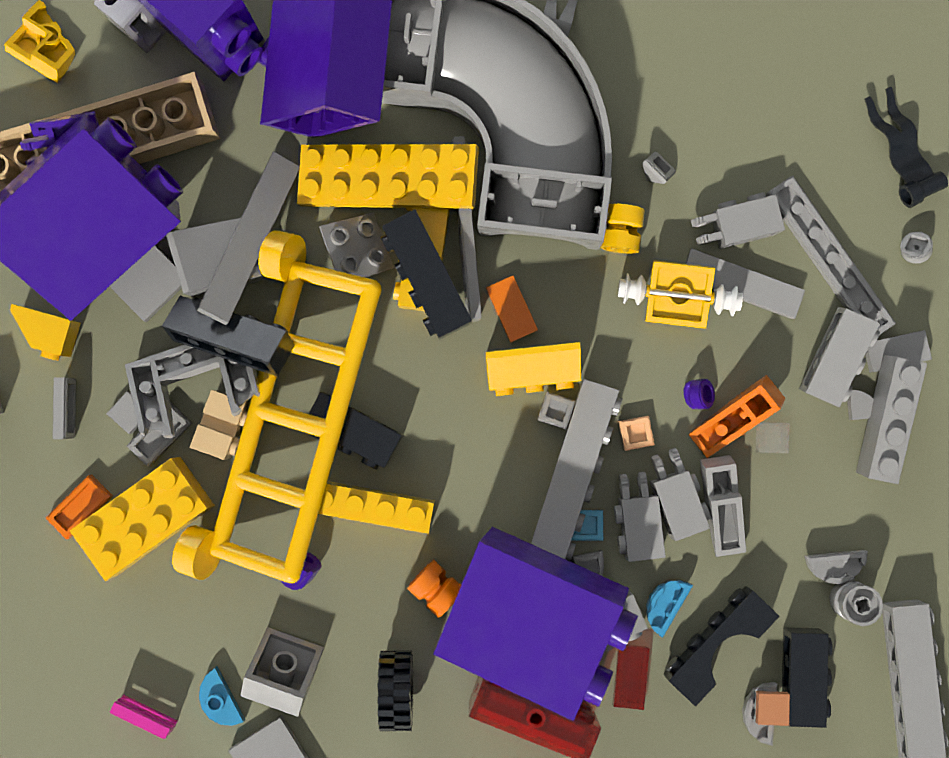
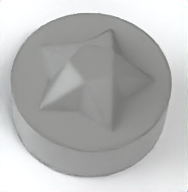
[901,232,933,263]

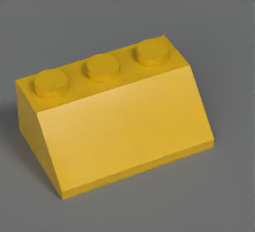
[485,342,581,396]

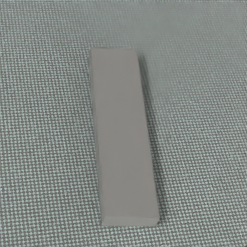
[685,249,805,319]

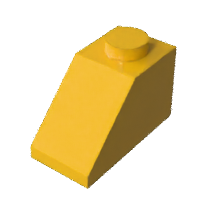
[10,304,81,361]

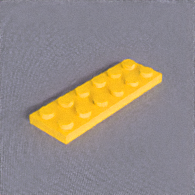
[297,144,479,209]

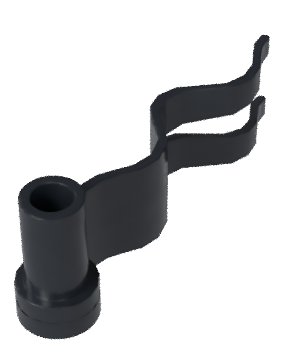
[864,87,948,208]

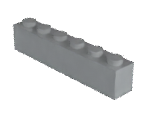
[531,379,623,562]
[882,599,949,758]

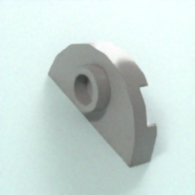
[804,550,868,584]
[742,682,778,746]

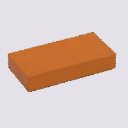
[486,276,538,343]
[46,474,113,540]

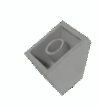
[240,627,324,717]

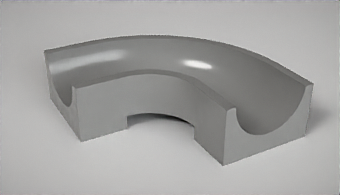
[382,0,612,250]

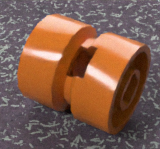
[407,559,461,618]

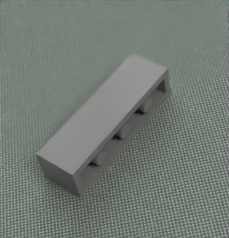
[856,355,927,484]

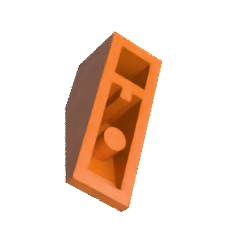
[688,375,786,458]

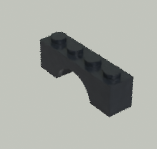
[663,586,780,707]

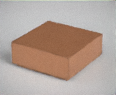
[755,691,790,726]

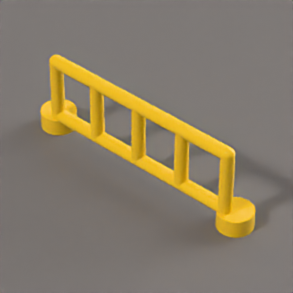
[172,230,381,583]

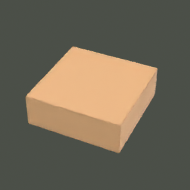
[618,416,655,451]

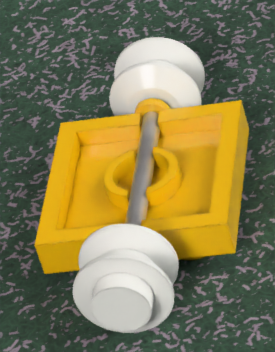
[618,260,743,329]

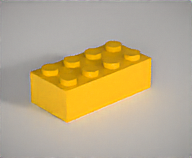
[70,457,215,581]

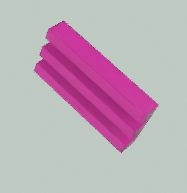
[110,695,178,739]

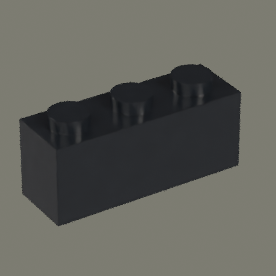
[309,392,403,470]
[782,627,833,728]

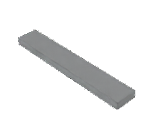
[451,136,482,322]
[197,152,300,325]
[766,175,896,335]

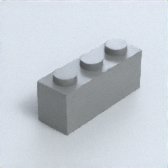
[799,307,880,408]

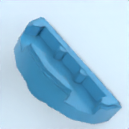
[646,580,693,638]
[199,666,246,726]

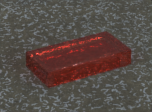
[612,645,650,710]

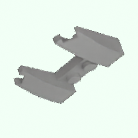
[125,345,260,438]

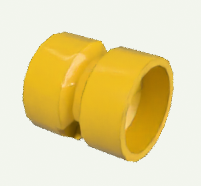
[600,203,645,254]

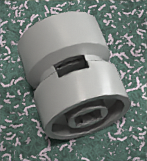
[829,580,883,626]

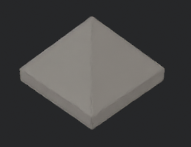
[643,152,676,184]

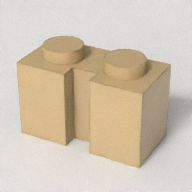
[189,390,250,460]

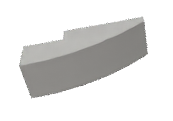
[700,455,746,557]

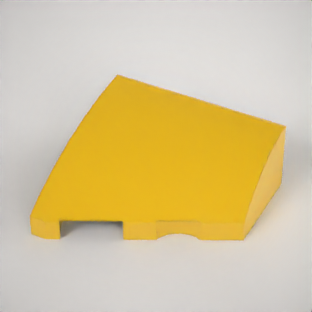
[4,0,75,84]

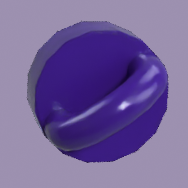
[684,379,715,409]

